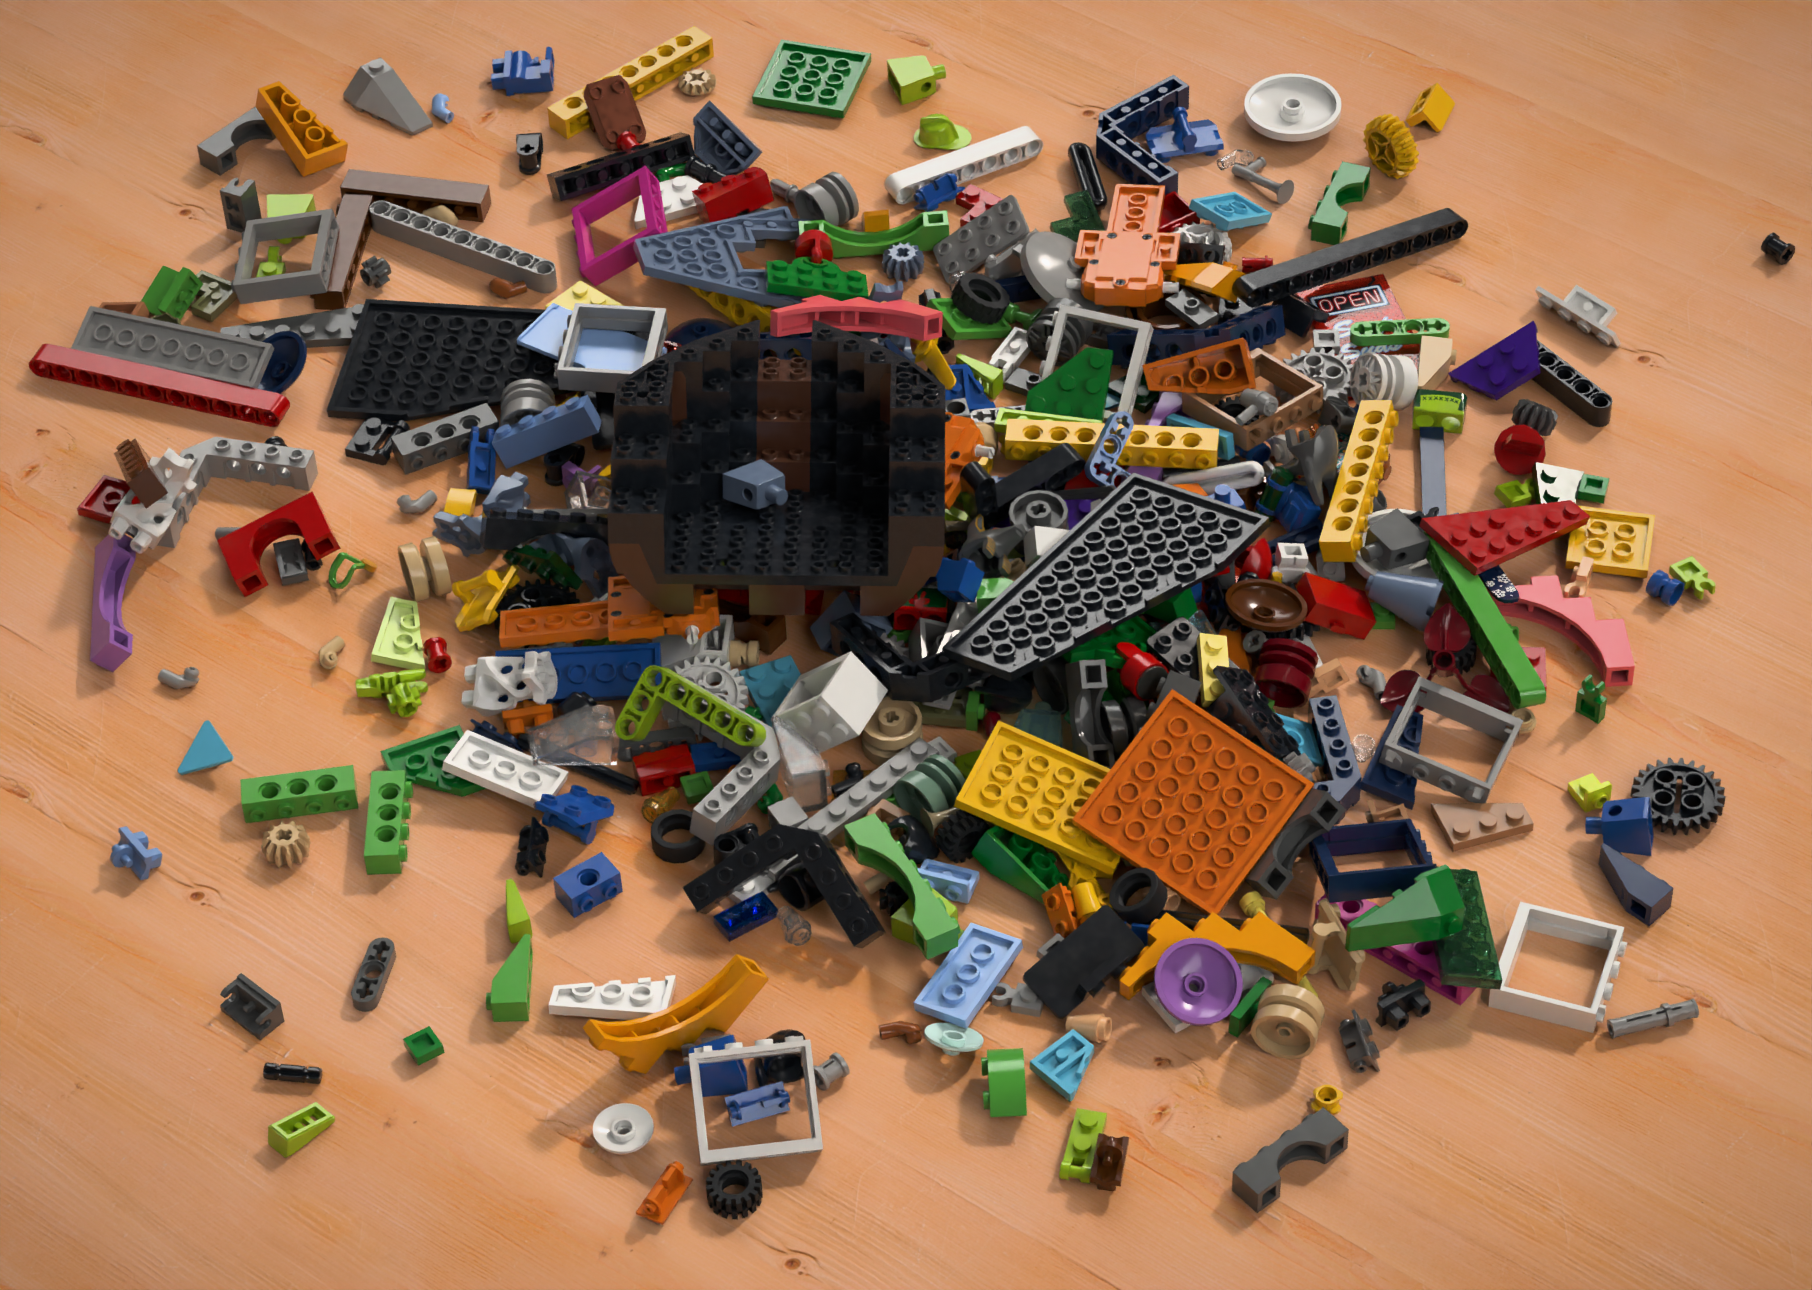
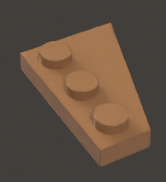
[1431,803,1534,852]

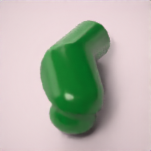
[655,163,686,182]
[757,783,783,814]

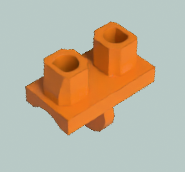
[502,699,554,739]

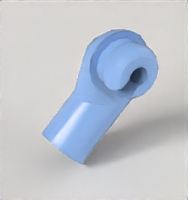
[432,93,454,123]

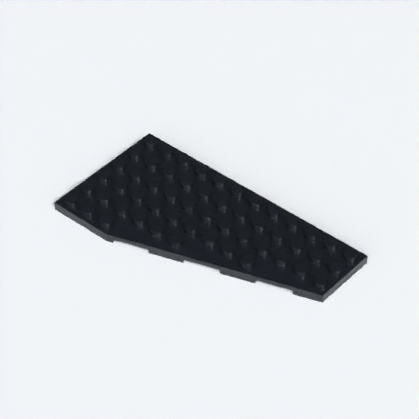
[942,472,1270,682]

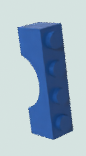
[922,557,984,603]

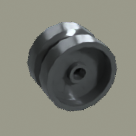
[1009,490,1069,556]
[1100,696,1149,761]

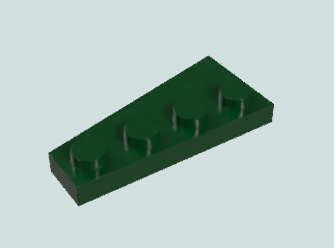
[499,544,583,590]

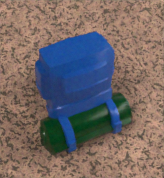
[1254,466,1323,533]

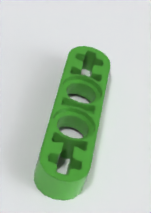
[1350,318,1450,346]

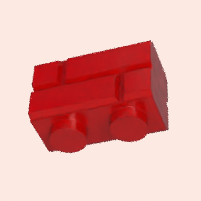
[632,744,696,797]

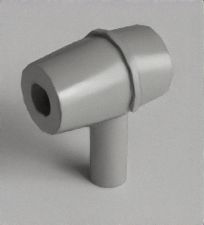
[1235,388,1278,426]

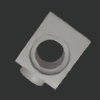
[767,796,809,828]

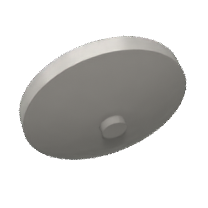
[1020,231,1104,312]

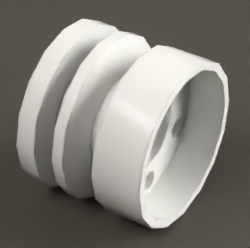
[1350,353,1418,410]

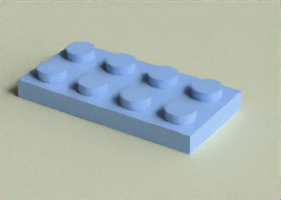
[914,923,1023,1029]

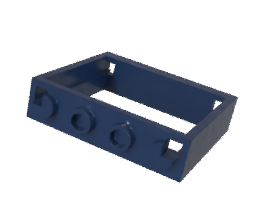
[1309,819,1437,903]

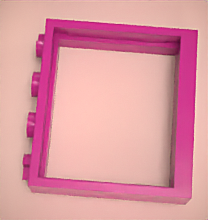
[572,166,668,287]

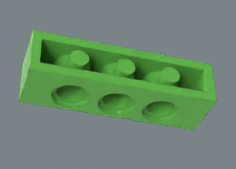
[240,765,358,823]
[364,770,413,875]

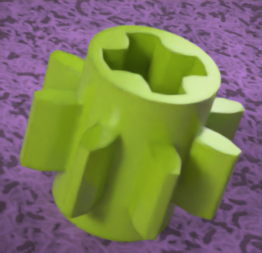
[386,683,422,717]

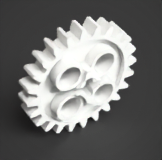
[661,656,749,741]

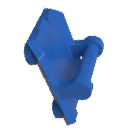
[1145,107,1224,163]
[533,785,614,845]

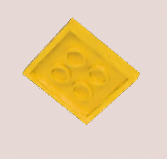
[1565,506,1655,578]

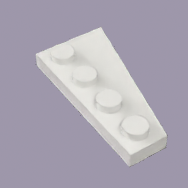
[548,975,676,1020]

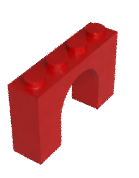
[217,491,341,597]

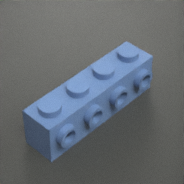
[492,395,602,469]

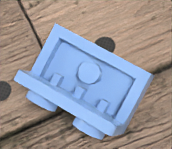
[918,859,980,904]

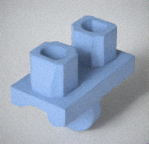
[110,826,162,880]

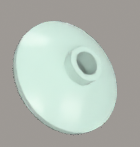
[924,1023,984,1056]

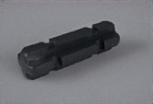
[263,1063,322,1084]

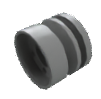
[794,172,859,226]
[500,379,555,427]

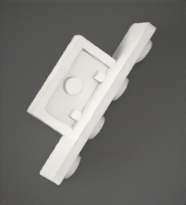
[1535,285,1621,348]

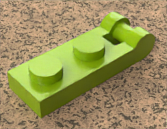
[1059,1108,1107,1184]

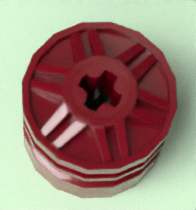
[1253,638,1319,708]

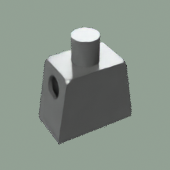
[1360,508,1430,570]

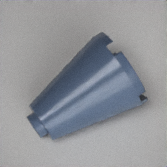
[1364,571,1444,632]

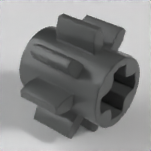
[360,256,391,288]

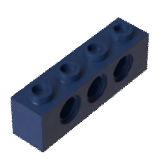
[760,332,812,360]

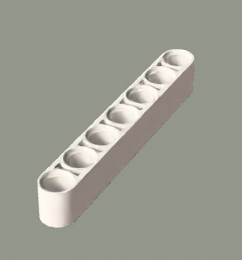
[884,126,1043,204]

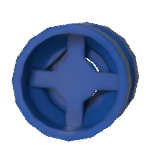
[1235,432,1271,466]
[1646,570,1684,606]

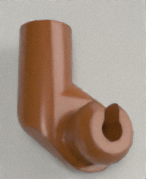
[489,278,527,299]
[879,1021,922,1044]

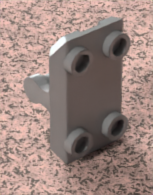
[984,228,1039,280]

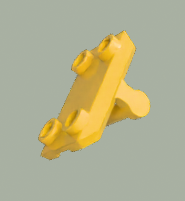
[452,565,520,632]

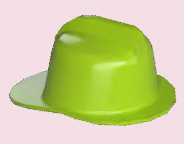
[914,114,972,150]

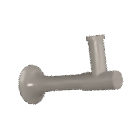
[1232,157,1294,204]

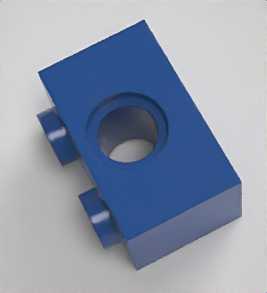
[553,852,623,918]

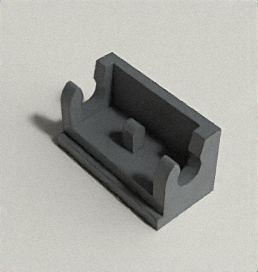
[220,178,262,233]
[220,973,284,1040]

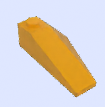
[1163,261,1246,303]

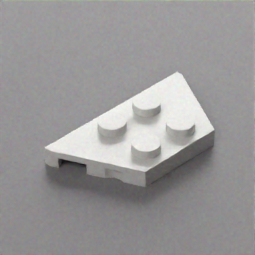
[634,175,703,229]

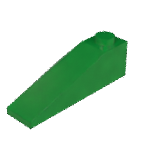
[971,825,1069,904]
[1345,864,1465,952]

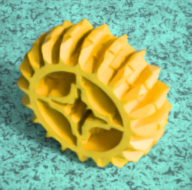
[1363,113,1419,179]

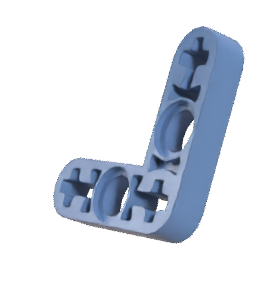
[1084,411,1134,489]

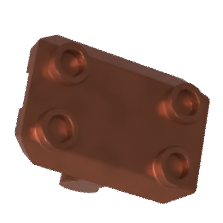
[583,75,646,151]

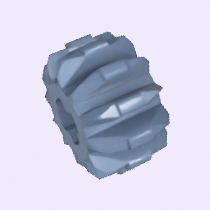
[882,242,924,282]

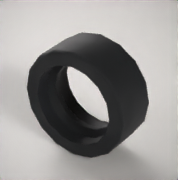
[651,809,706,864]
[1109,868,1168,925]

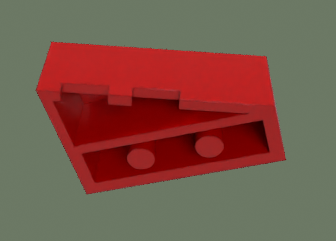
[692,167,774,224]

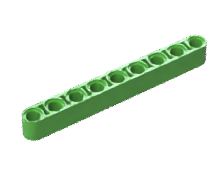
[1423,531,1546,709]

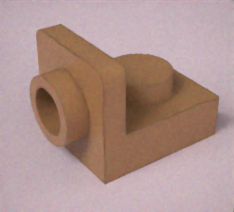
[865,798,910,837]

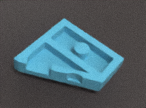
[1030,1029,1094,1102]

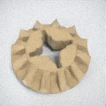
[678,67,716,95]

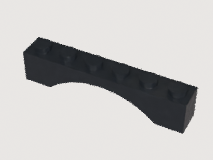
[480,507,609,550]

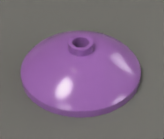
[1154,938,1243,1026]

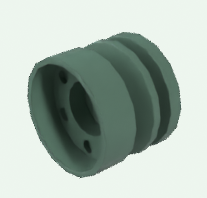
[893,754,966,823]

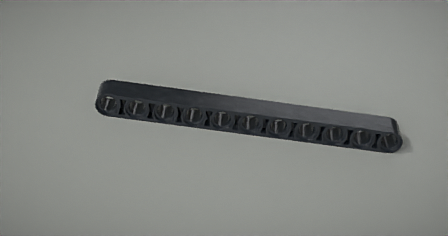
[1232,208,1468,308]

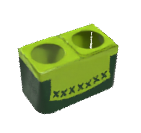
[1412,389,1467,434]

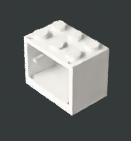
[771,652,888,758]

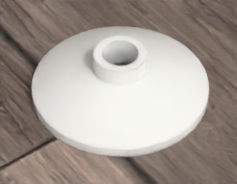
[593,1103,654,1154]

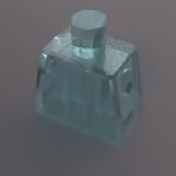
[1014,702,1063,748]

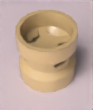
[729,640,760,668]

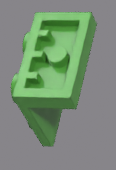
[140,266,203,320]

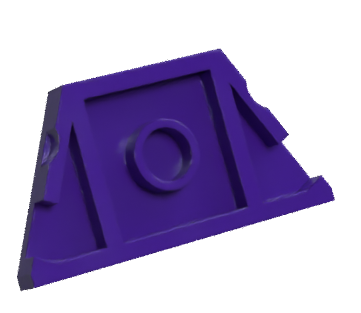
[1448,321,1541,400]

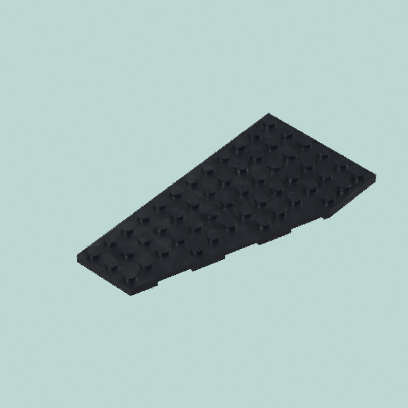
[327,299,650,421]

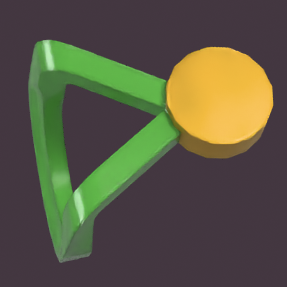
[329,552,377,589]

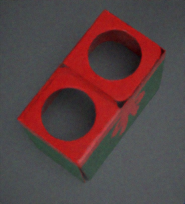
[893,588,949,630]

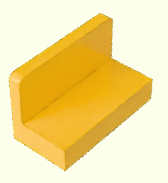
[1405,83,1455,133]

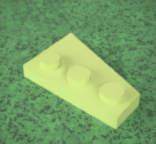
[371,597,425,670]

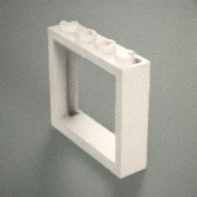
[1039,304,1154,424]
[1488,902,1627,1033]
[688,1036,823,1166]

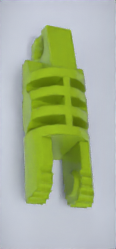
[356,668,428,698]

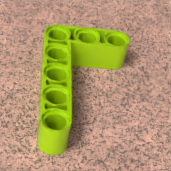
[615,665,766,747]

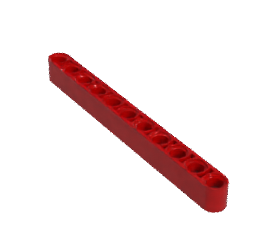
[29,344,290,427]

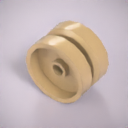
[398,536,452,602]
[862,697,923,766]
[1251,984,1325,1059]

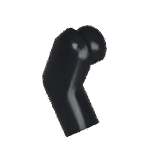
[831,762,864,798]

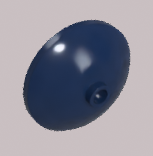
[664,318,732,353]
[258,331,307,394]

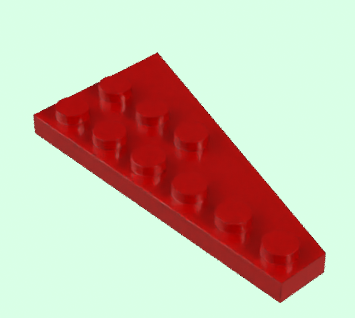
[1419,500,1590,576]

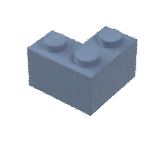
[810,590,893,657]

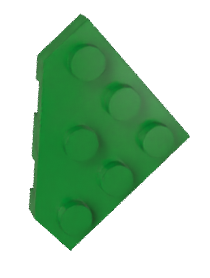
[1025,347,1114,423]
[380,725,487,797]

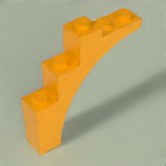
[1119,911,1316,1000]
[583,954,769,1074]

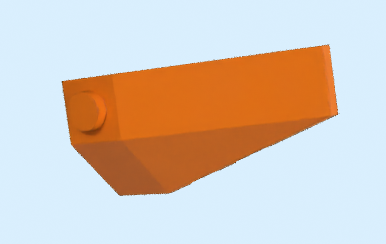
[1142,337,1256,395]

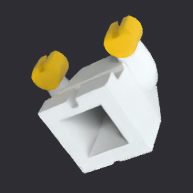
[1271,543,1311,586]

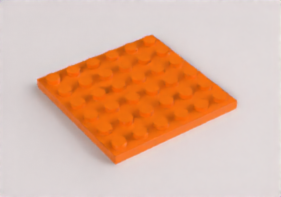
[1072,689,1314,915]

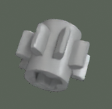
[1283,751,1316,782]

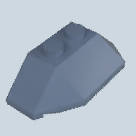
[693,100,762,175]

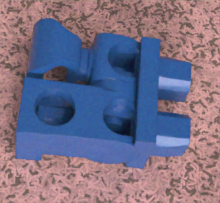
[491,47,555,96]

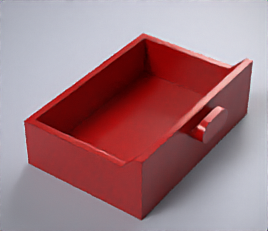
[1159,191,1200,233]
[1296,572,1377,640]

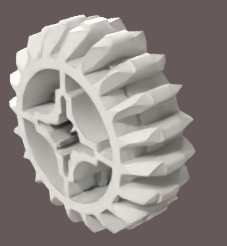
[1170,222,1232,264]

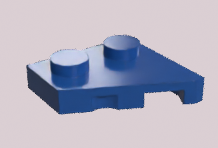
[945,364,996,413]

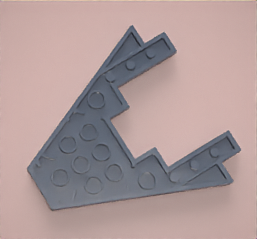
[633,206,817,308]

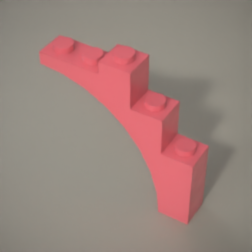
[770,295,943,341]
[1486,575,1635,687]

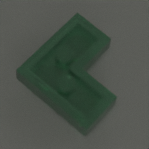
[1049,190,1105,243]

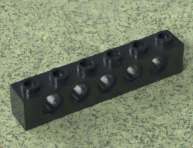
[547,132,695,201]

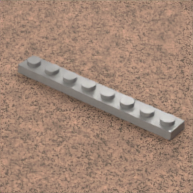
[766,737,939,881]

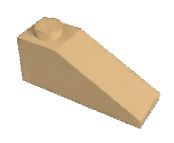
[1417,335,1457,390]

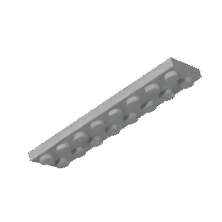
[71,306,274,389]

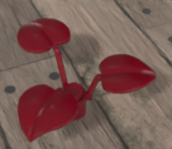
[1380,603,1510,713]

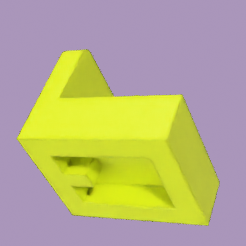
[1567,773,1612,813]

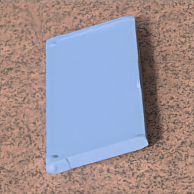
[517,303,667,371]

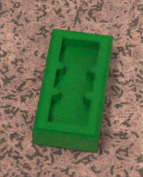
[1228,977,1272,1038]

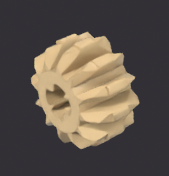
[261,821,311,868]

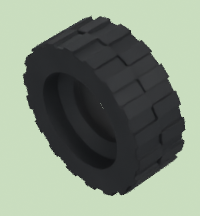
[951,272,1010,324]

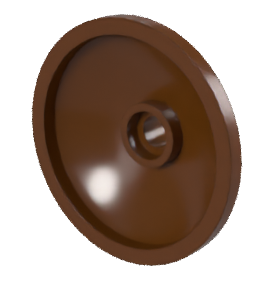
[1225,579,1307,633]

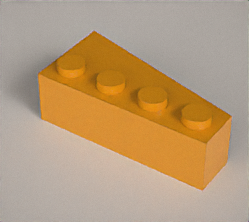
[255,81,348,177]

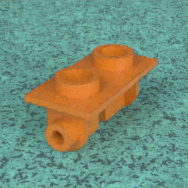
[1042,883,1081,939]
[636,1161,693,1225]

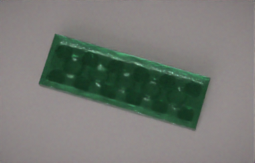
[1432,866,1503,990]

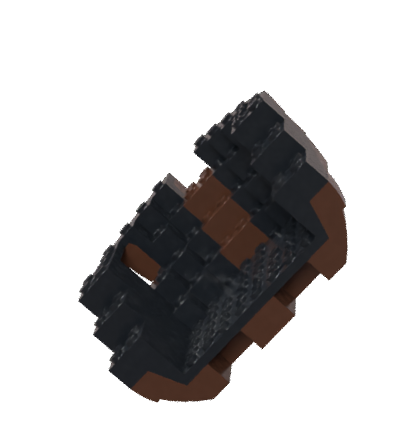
[607,320,945,616]

